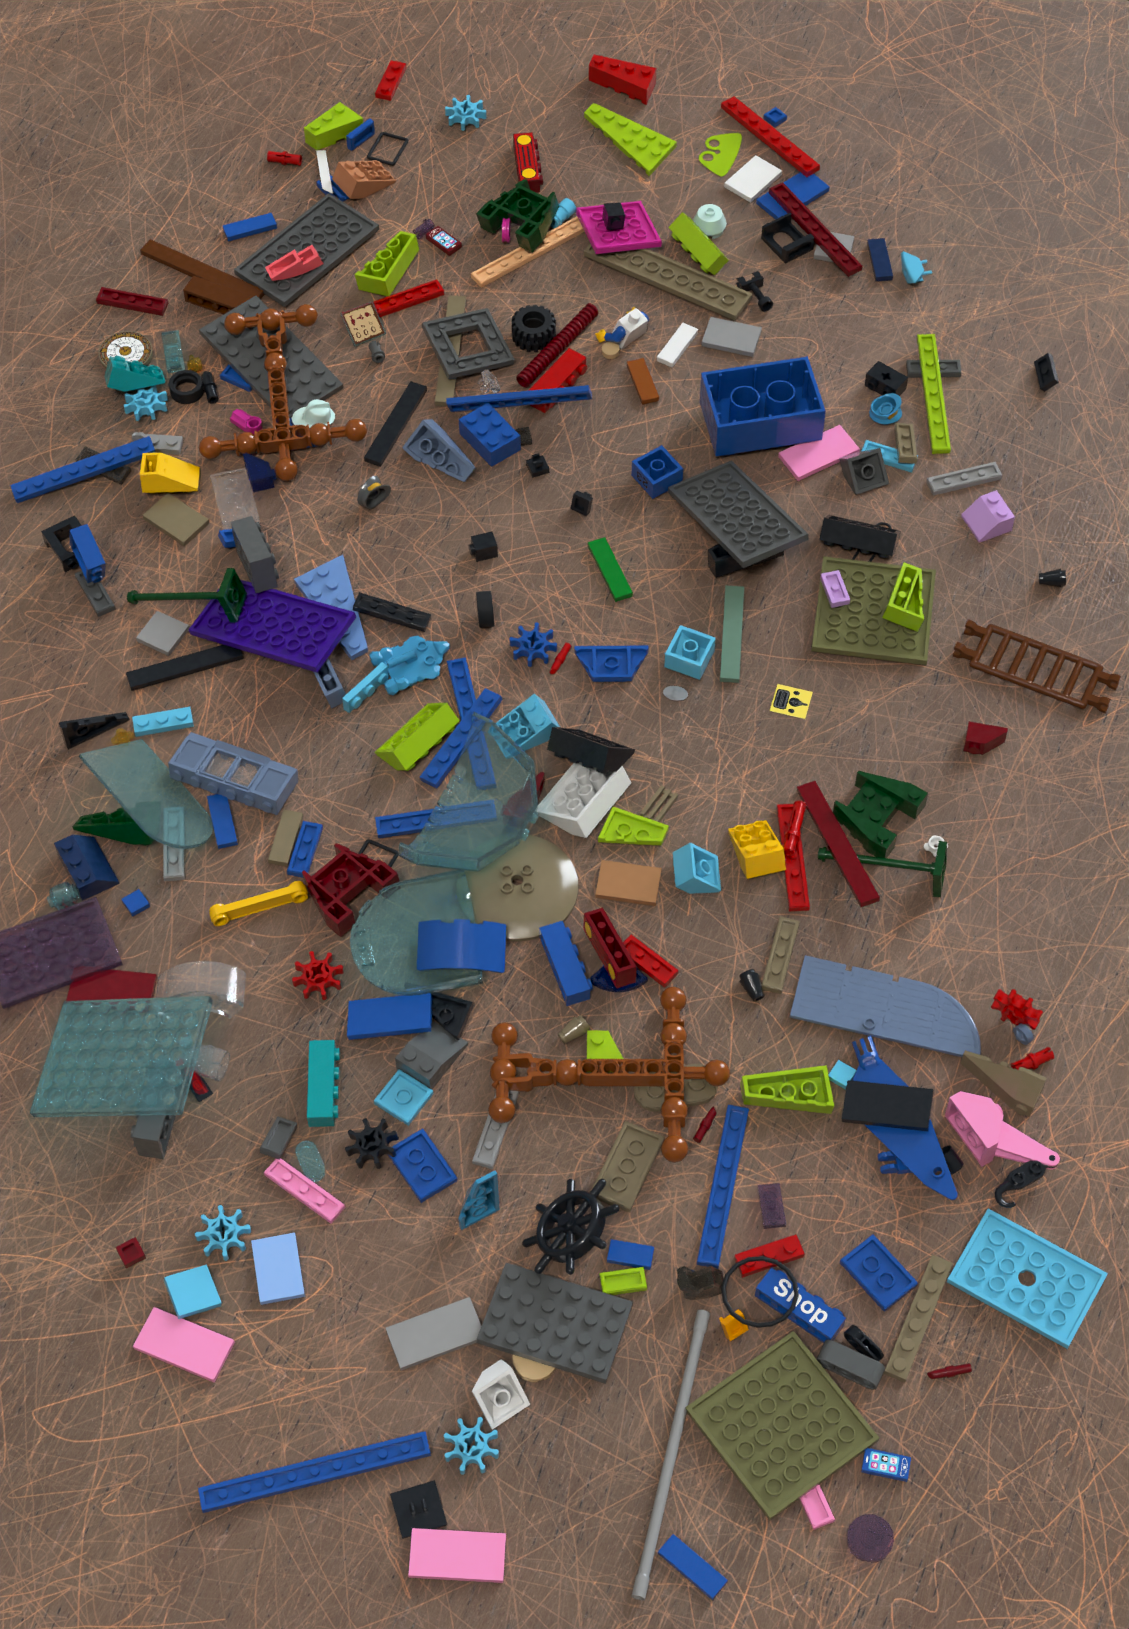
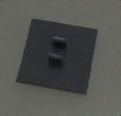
[390,1480,447,1539]

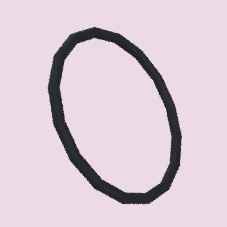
[721,1256,799,1328]

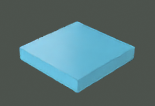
[374,1069,434,1126]
[164,1264,222,1319]

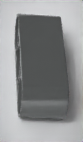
[817,1340,885,1390]

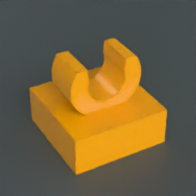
[719,1309,749,1342]

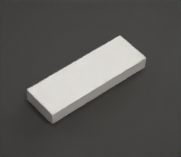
[657,323,698,367]

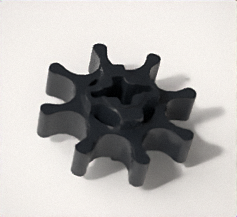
[345,1118,399,1169]

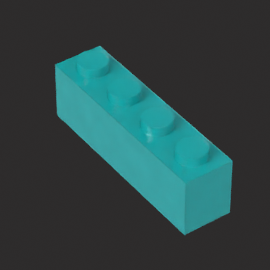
[307,1040,340,1127]

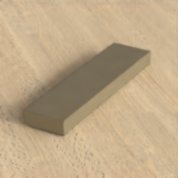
[761,916,800,994]

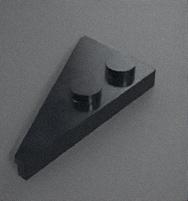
[58,712,130,750]
[404,984,474,1040]

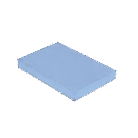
[251,1233,305,1305]

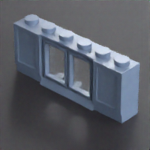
[168,732,298,815]

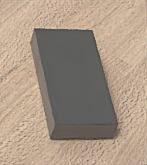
[260,1116,297,1160]

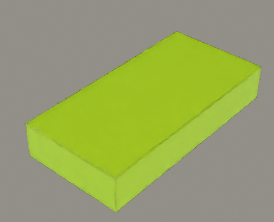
[600,1267,647,1295]

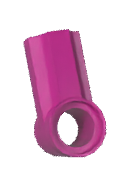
[230,409,263,434]

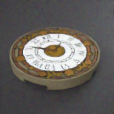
[99,331,153,368]

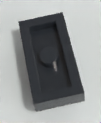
[1034,353,1059,392]

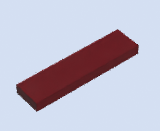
[96,287,169,316]

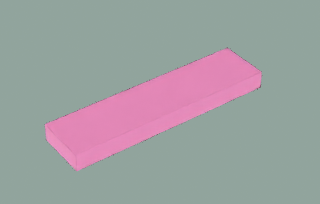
[264,1158,345,1224]

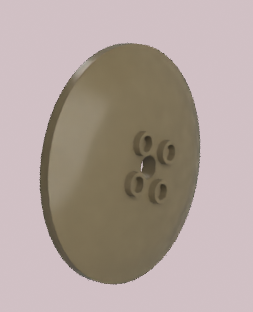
[456,834,578,941]

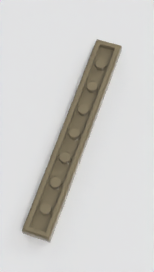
[435,295,466,406]

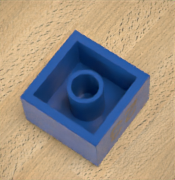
[631,445,683,499]

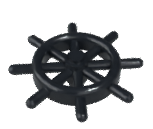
[522,1179,620,1275]

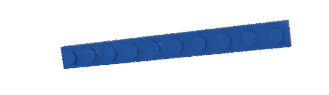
[198,1431,431,1513]

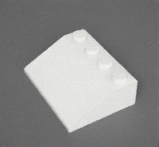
[534,762,631,838]

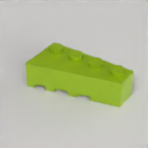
[354,231,419,296]
[740,1065,834,1114]

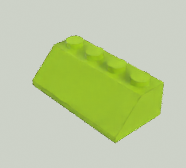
[375,703,460,771]

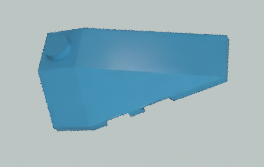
[458,1170,500,1230]

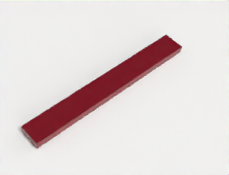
[769,182,863,277]
[797,781,880,907]

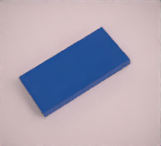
[756,172,830,220]
[347,993,432,1040]

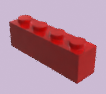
[528,348,587,413]

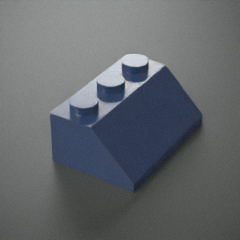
[54,835,120,901]

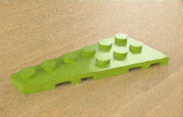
[584,103,677,176]

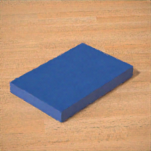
[387,1128,458,1203]
[840,1235,918,1312]

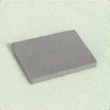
[701,317,762,357]

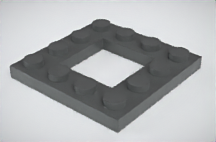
[422,308,515,379]

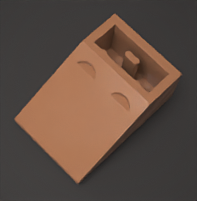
[332,160,396,199]

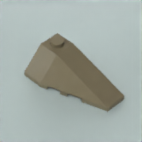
[961,1050,1047,1117]

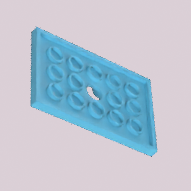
[947,1208,1108,1349]

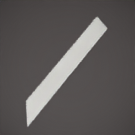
[316,150,333,194]

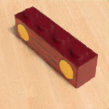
[513,132,543,193]
[583,907,637,988]

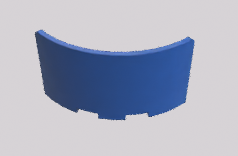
[417,919,506,973]

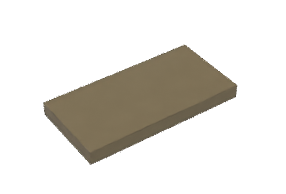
[593,1121,665,1213]

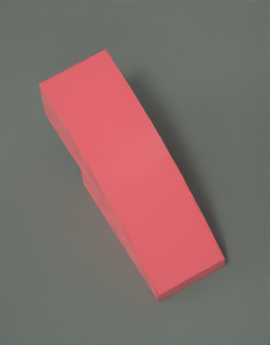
[265,245,324,281]

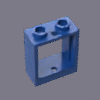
[70,524,106,583]

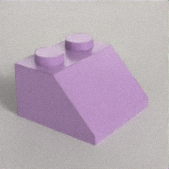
[961,490,1015,543]

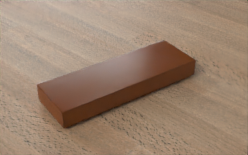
[627,358,659,405]

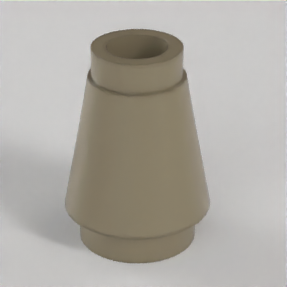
[558,1015,590,1044]

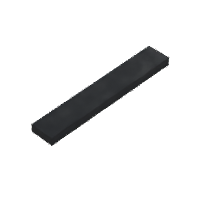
[364,381,427,467]
[126,645,243,691]

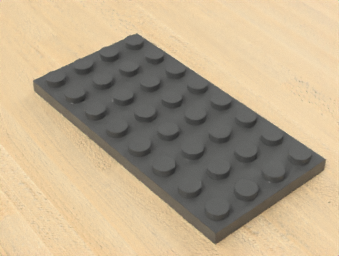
[234,193,379,307]
[199,296,343,418]
[668,460,809,568]

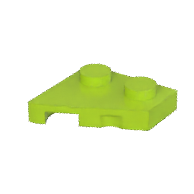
[587,1030,624,1072]

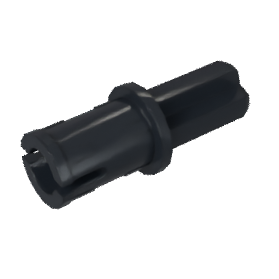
[201,371,219,404]

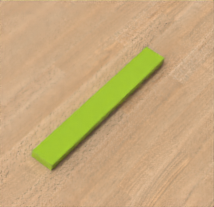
[917,334,951,454]

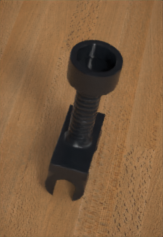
[736,271,773,312]

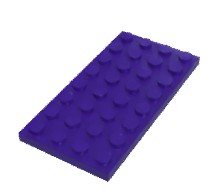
[189,580,356,673]

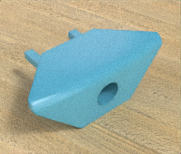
[901,251,932,284]

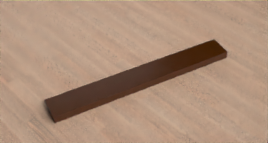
[140,239,265,299]

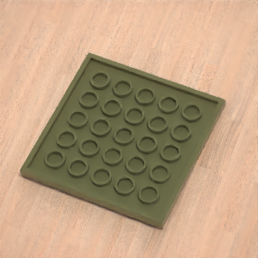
[811,556,936,665]
[685,1331,879,1521]

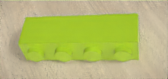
[668,212,729,275]

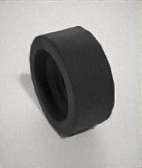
[168,370,204,404]
[476,591,495,628]

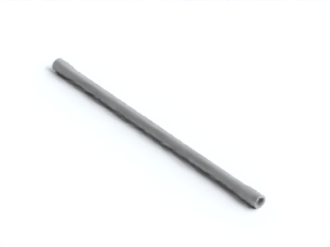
[631,1310,710,1601]

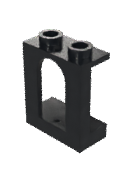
[761,213,814,264]
[41,515,82,572]

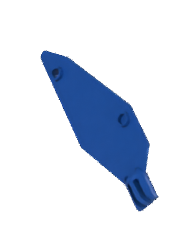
[852,1035,958,1200]

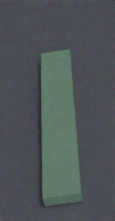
[720,585,744,683]

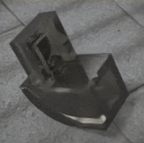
[677,1266,724,1300]

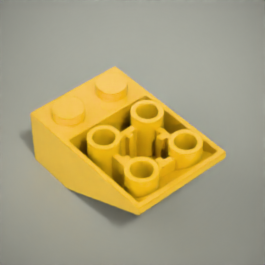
[140,453,200,493]
[728,820,786,879]

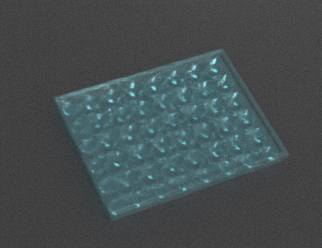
[30,996,213,1117]

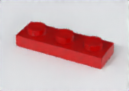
[375,60,407,101]
[623,934,678,988]
[734,1234,805,1278]

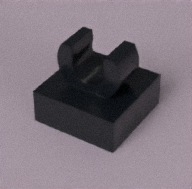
[526,453,550,478]
[570,491,593,516]

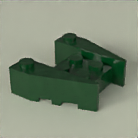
[476,179,559,253]
[833,771,928,858]

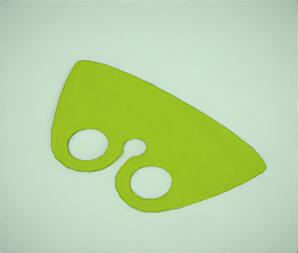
[699,133,742,177]

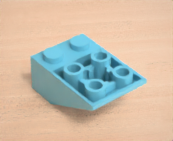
[489,693,560,758]

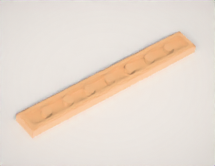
[471,216,585,288]

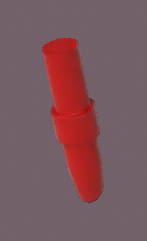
[550,643,572,674]

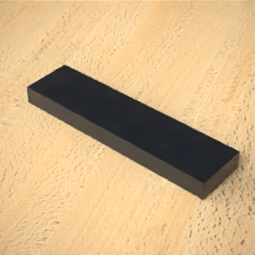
[353,592,431,632]

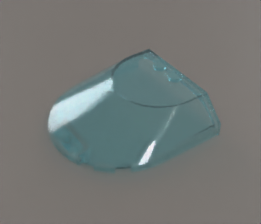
[350,869,484,996]

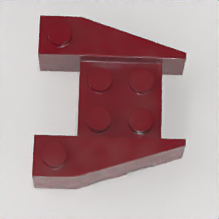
[302,843,400,937]

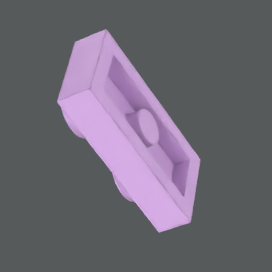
[820,570,850,608]

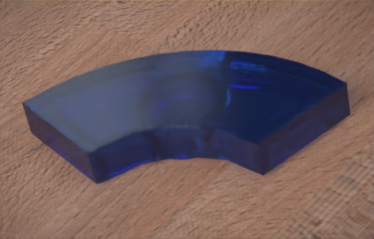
[589,965,648,992]

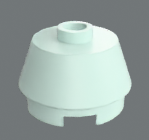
[693,204,727,239]

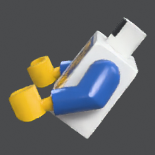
[595,307,649,350]

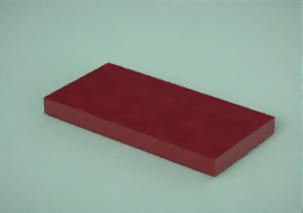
[66,966,157,1014]

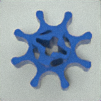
[509,622,557,667]

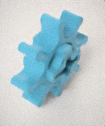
[445,95,486,131]
[124,385,168,421]
[195,1205,251,1261]
[444,1417,499,1475]

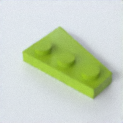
[598,807,669,846]

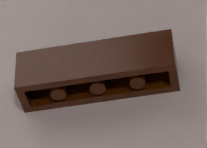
[183,276,253,315]

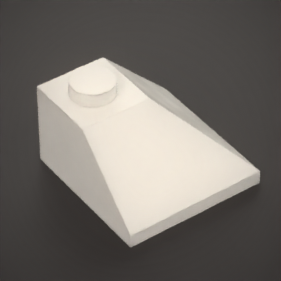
[472,1359,530,1430]

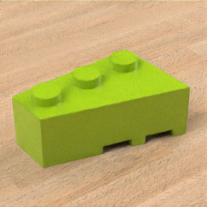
[304,102,364,150]
[882,562,924,632]

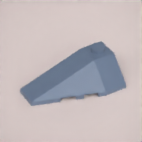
[402,419,476,482]

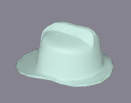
[292,399,335,428]

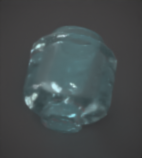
[47,882,79,911]

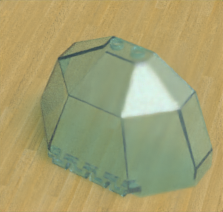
[399,712,539,872]

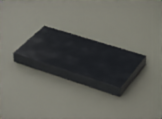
[842,1080,934,1131]

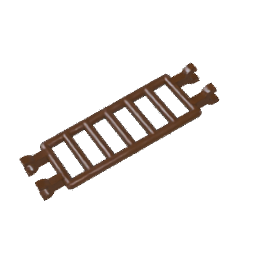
[953,619,1121,714]

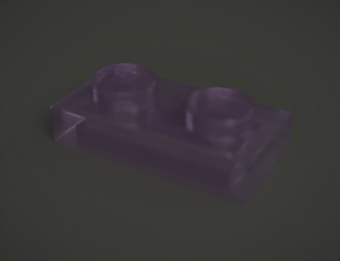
[757,1183,786,1229]

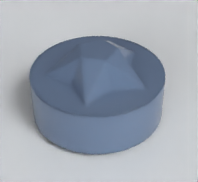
[1013,1023,1033,1045]

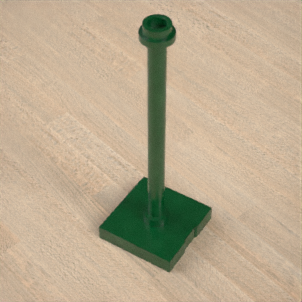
[127,568,247,622]
[818,841,947,898]

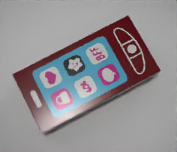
[426,226,462,256]

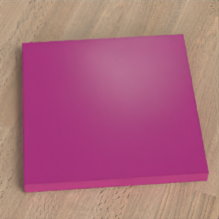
[576,201,662,254]

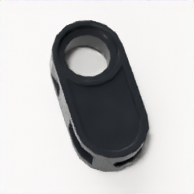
[844,1325,884,1362]

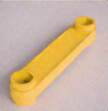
[209,881,308,926]

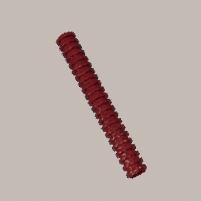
[516,303,599,388]

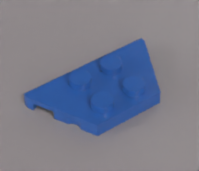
[574,645,648,682]

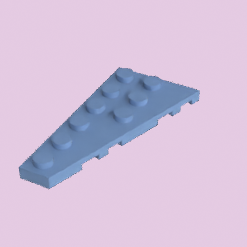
[294,555,368,660]

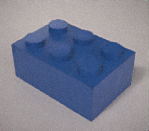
[459,403,521,467]

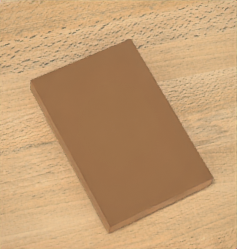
[595,860,662,906]

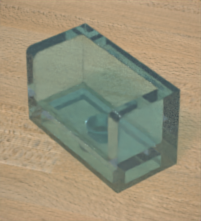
[161,330,185,373]

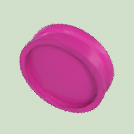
[502,218,511,243]

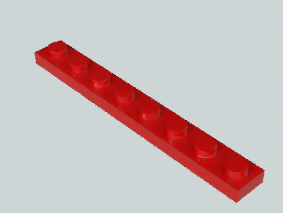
[721,96,820,177]

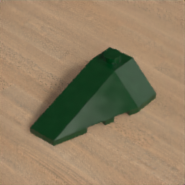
[73,803,161,846]

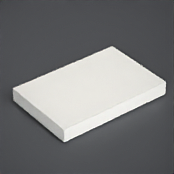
[724,155,782,203]

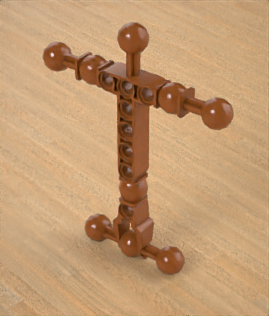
[199,304,367,481]
[488,987,730,1163]

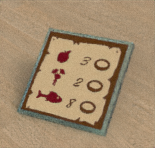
[340,301,386,347]

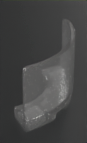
[154,961,246,1021]

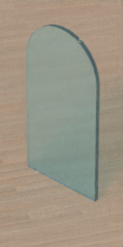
[79,739,213,849]

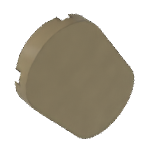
[634,1064,718,1112]

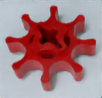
[292,951,344,1000]
[991,989,1043,1030]

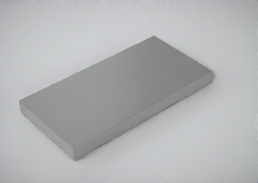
[386,1297,481,1371]

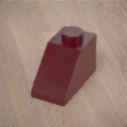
[963,721,1008,755]

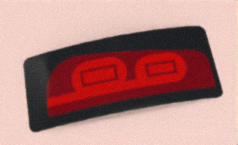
[182,1064,213,1102]

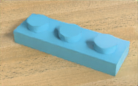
[342,662,389,713]
[132,707,194,737]

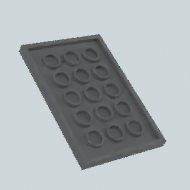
[477,1263,633,1384]

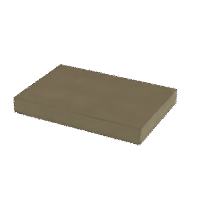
[143,493,209,546]

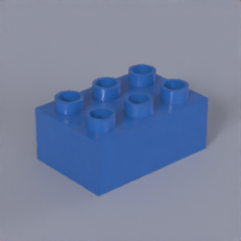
[699,356,826,456]

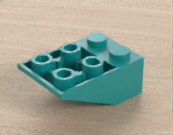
[104,356,165,392]

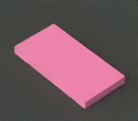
[778,425,860,481]
[133,1307,235,1383]
[408,1528,506,1583]

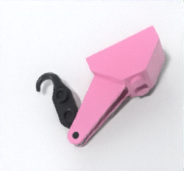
[945,1091,1060,1208]

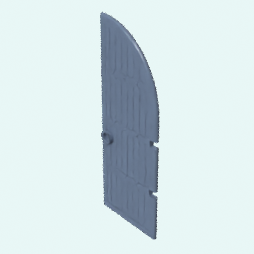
[790,955,981,1057]

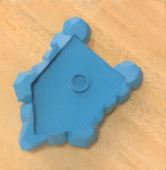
[369,636,450,695]

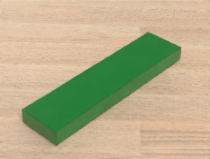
[588,537,633,602]

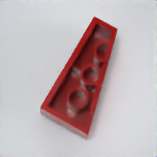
[589,55,657,105]

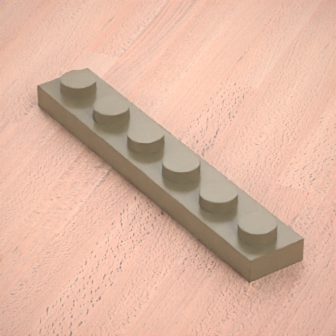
[884,1255,953,1383]

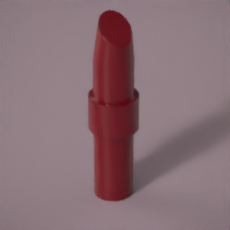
[693,1106,717,1143]
[927,1363,972,1379]

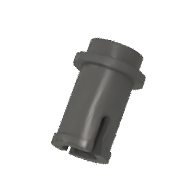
[368,341,385,363]

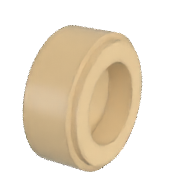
[602,342,619,359]

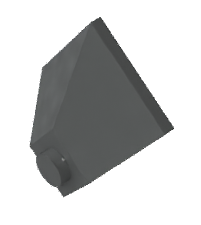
[839,448,889,495]

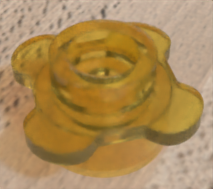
[187,355,202,372]
[111,728,134,748]

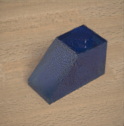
[243,453,277,493]

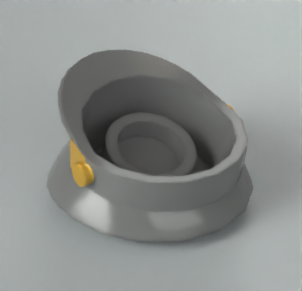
[357,476,391,509]

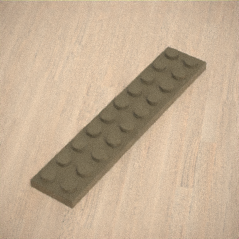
[584,243,752,321]

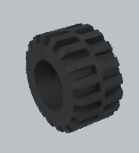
[511,305,556,352]

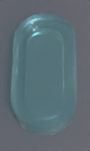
[295,1141,326,1182]

